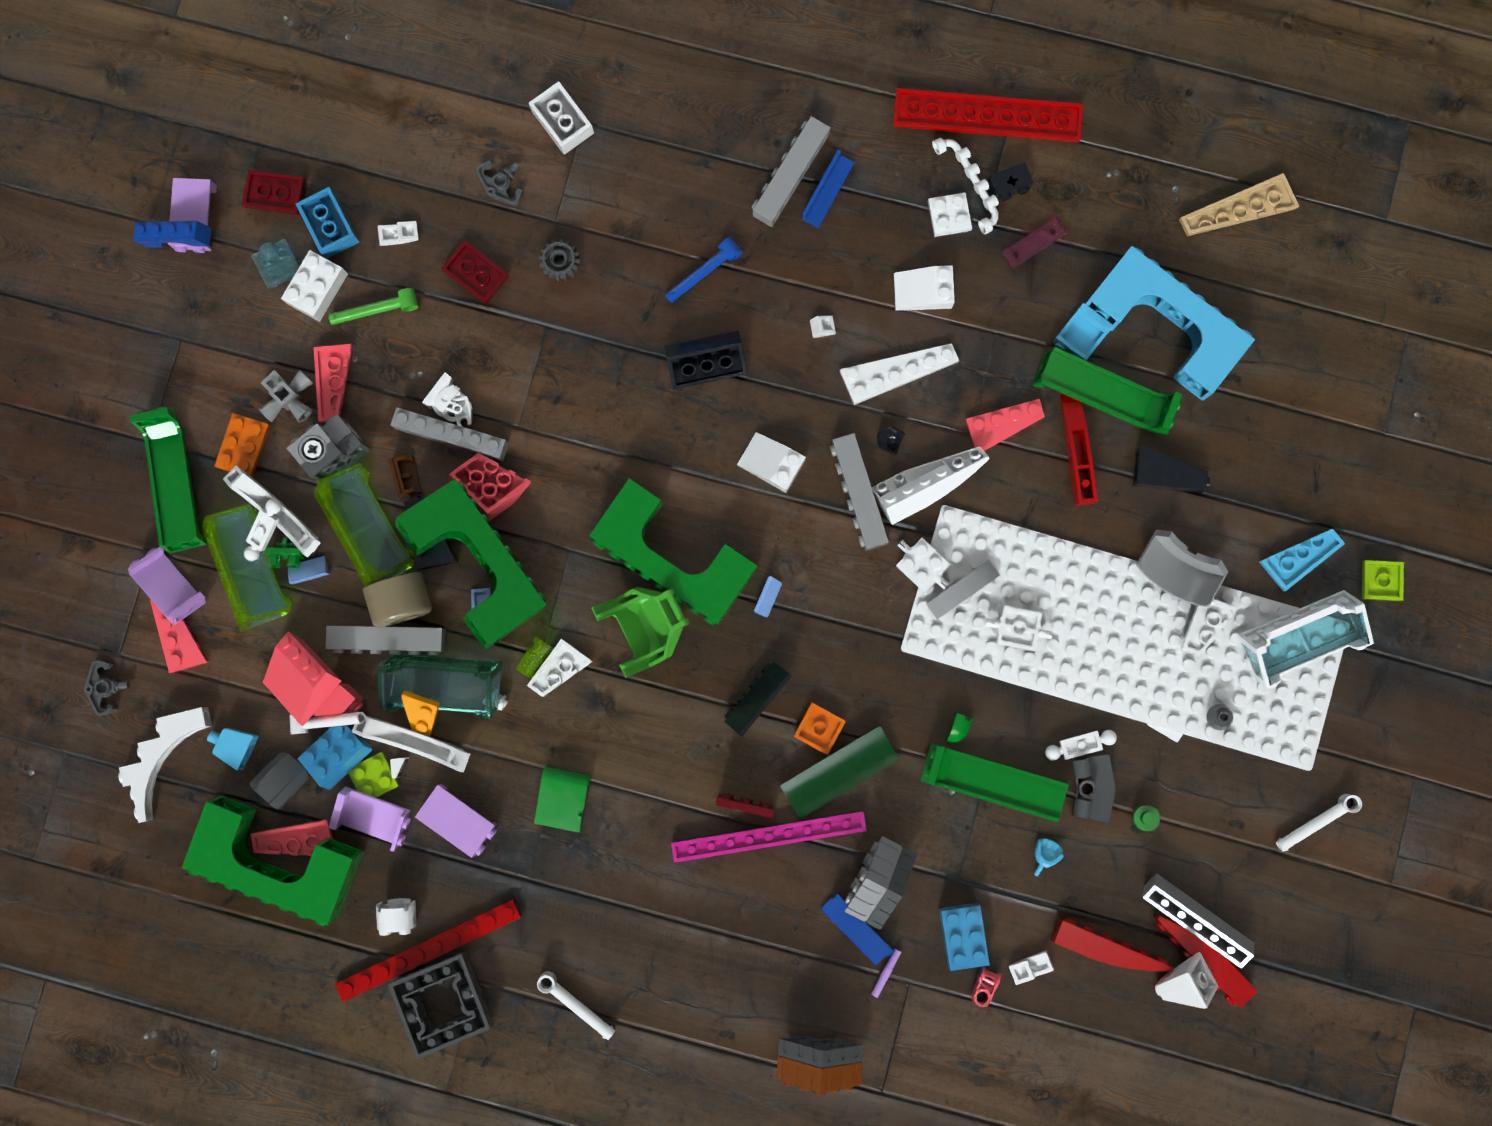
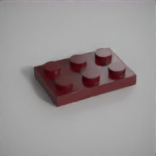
[242,169,305,215]
[441,240,509,305]
[716,793,775,818]

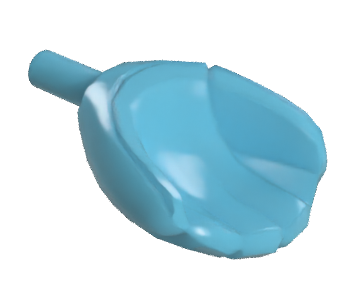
[1034,838,1064,876]

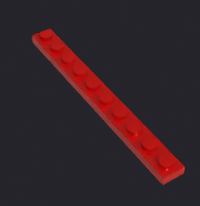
[335,899,522,1002]

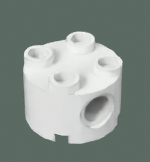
[376,898,417,936]

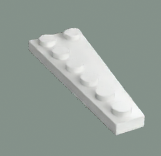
[840,343,959,405]

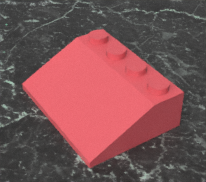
[263,631,341,726]

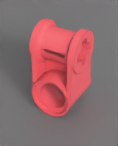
[971,966,1001,1007]

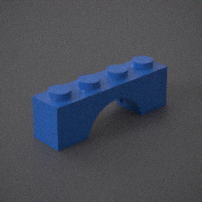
[133,221,212,248]

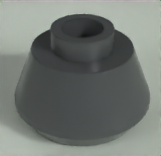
[1207,704,1234,731]

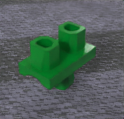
[265,537,305,568]

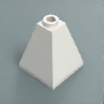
[1155,952,1218,1009]

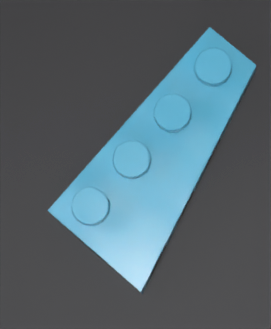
[1259,529,1345,592]

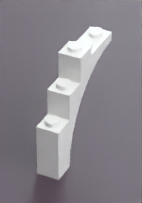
[118,707,212,823]

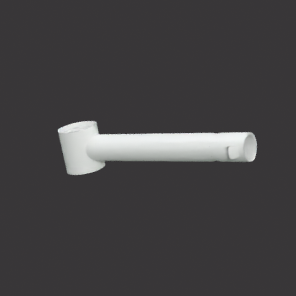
[290,712,366,734]
[1276,794,1362,852]
[537,971,615,1040]

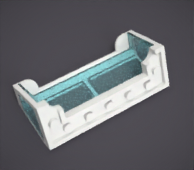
[1238,590,1374,689]

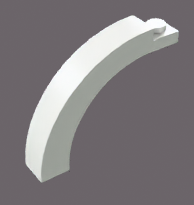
[223,465,321,557]
[352,715,470,773]

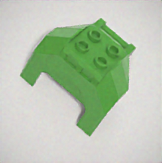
[591,587,690,678]

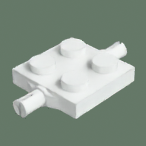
[896,538,951,592]
[986,606,1053,652]

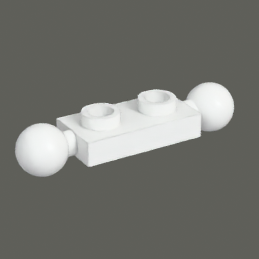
[244,499,282,561]
[1045,730,1117,761]

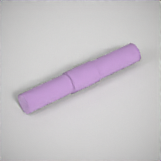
[871,948,902,998]

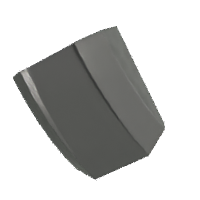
[249,752,309,809]

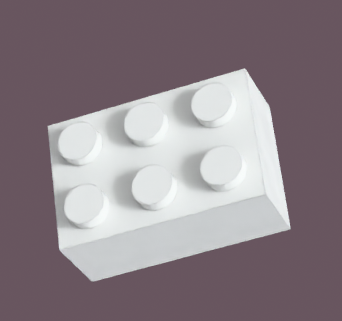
[528,81,594,155]
[281,250,348,322]

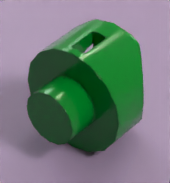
[1132,804,1160,831]

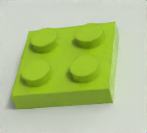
[1362,560,1404,601]
[349,752,400,798]

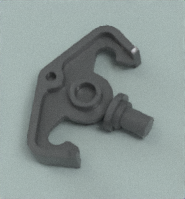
[476,160,524,206]
[84,660,130,716]

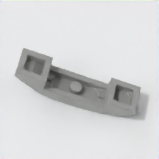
[926,560,1000,620]

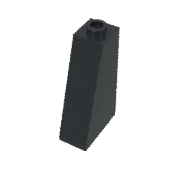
[1133,446,1210,493]
[404,496,458,570]

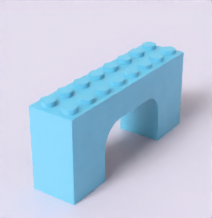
[1086,246,1255,401]

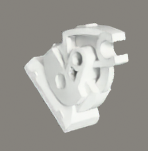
[422,373,473,427]

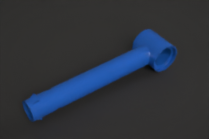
[665,237,743,304]

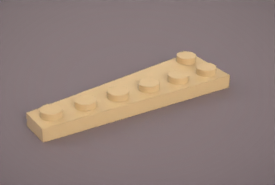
[1179,173,1299,236]

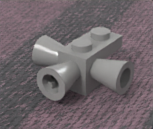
[258,370,313,423]

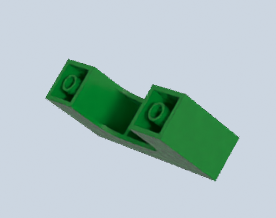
[395,479,546,650]
[589,479,757,626]
[182,795,364,926]

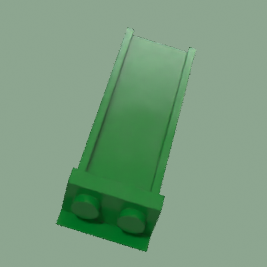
[1032,347,1182,435]
[130,407,207,553]
[921,743,1069,822]

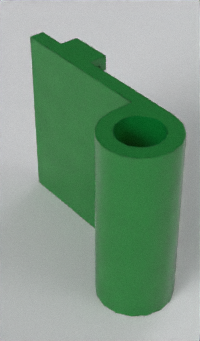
[534,766,591,833]

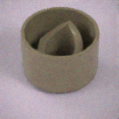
[362,572,432,628]

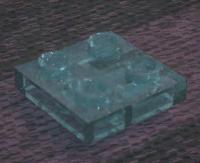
[251,239,300,290]

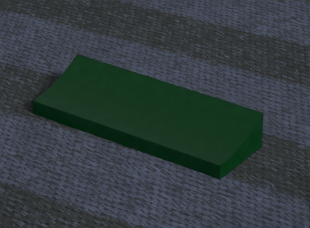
[780,726,899,819]

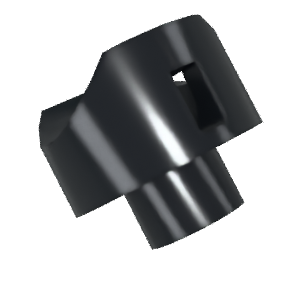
[877,426,905,455]

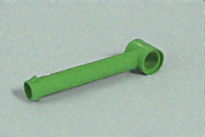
[329,288,419,325]

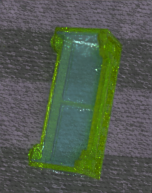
[314,463,415,587]
[201,504,292,632]

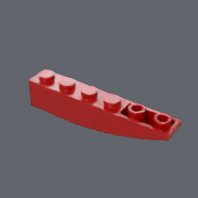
[1059,393,1098,506]
[1153,914,1258,1008]
[1051,917,1173,971]

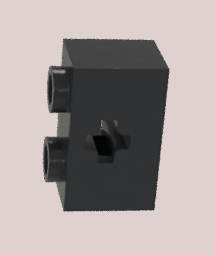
[988,162,1033,202]

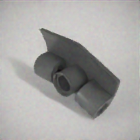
[1072,754,1116,823]

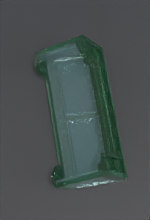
[377,654,502,720]

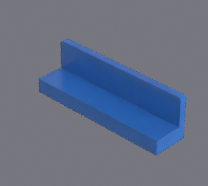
[802,149,854,229]
[821,892,894,965]

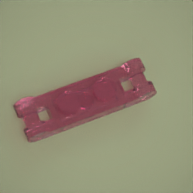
[1001,217,1068,269]

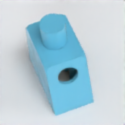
[207,728,259,770]

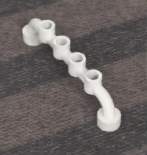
[932,138,999,235]

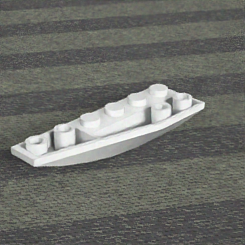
[872,446,989,525]

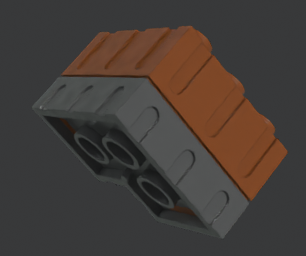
[776,1035,864,1095]

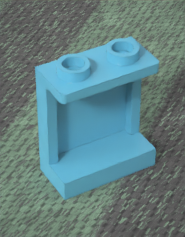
[1053,303,1114,361]

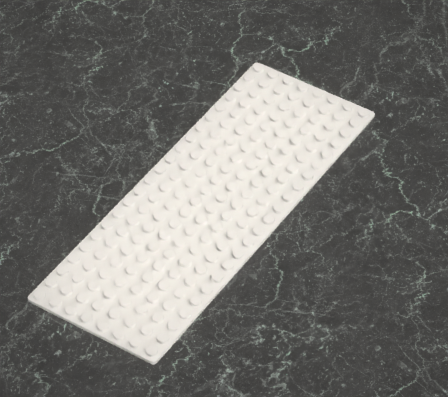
[901,505,1350,771]

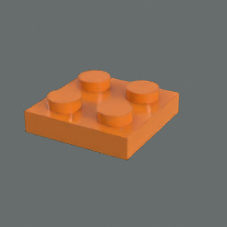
[794,703,846,755]

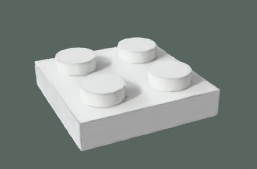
[928,193,972,237]

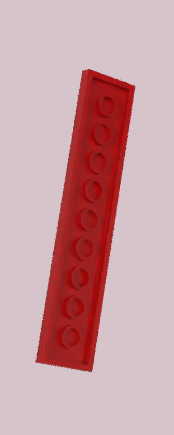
[893,88,1083,143]

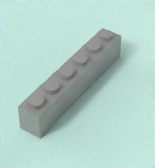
[752,116,831,227]
[391,407,509,461]
[829,433,889,551]
[325,626,446,656]
[1143,873,1254,968]

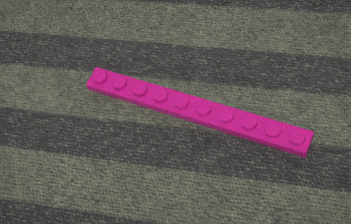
[671,811,867,863]

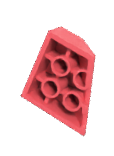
[449,453,531,522]

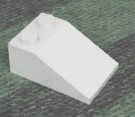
[894,265,954,311]
[737,432,806,493]

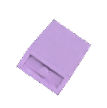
[168,178,217,253]
[128,547,206,626]
[415,784,497,858]
[328,786,411,852]

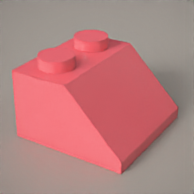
[313,683,365,716]

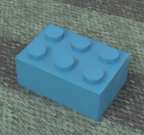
[296,187,360,259]
[298,724,373,790]
[939,903,990,971]

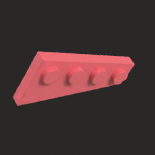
[313,344,353,423]
[965,399,1045,451]
[150,599,208,673]
[250,819,333,857]

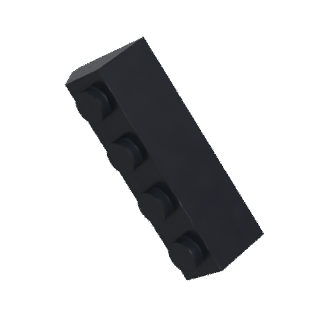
[664,331,747,390]
[724,662,792,737]

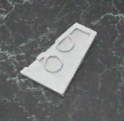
[1181,599,1239,656]
[527,639,593,697]

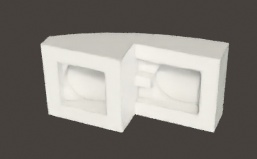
[377,221,418,246]
[1009,950,1054,985]

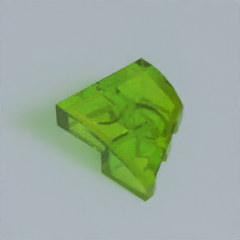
[516,637,554,679]

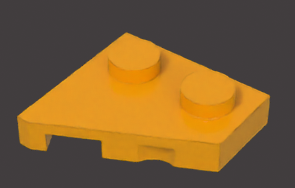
[401,691,440,737]

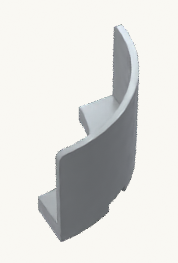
[1136,530,1228,607]

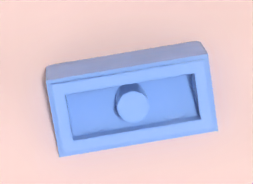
[288,556,330,584]
[754,576,782,617]

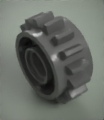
[539,239,581,282]

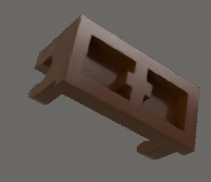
[388,455,422,498]

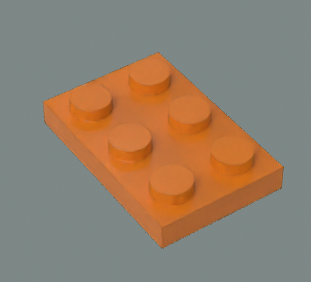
[214,413,271,478]

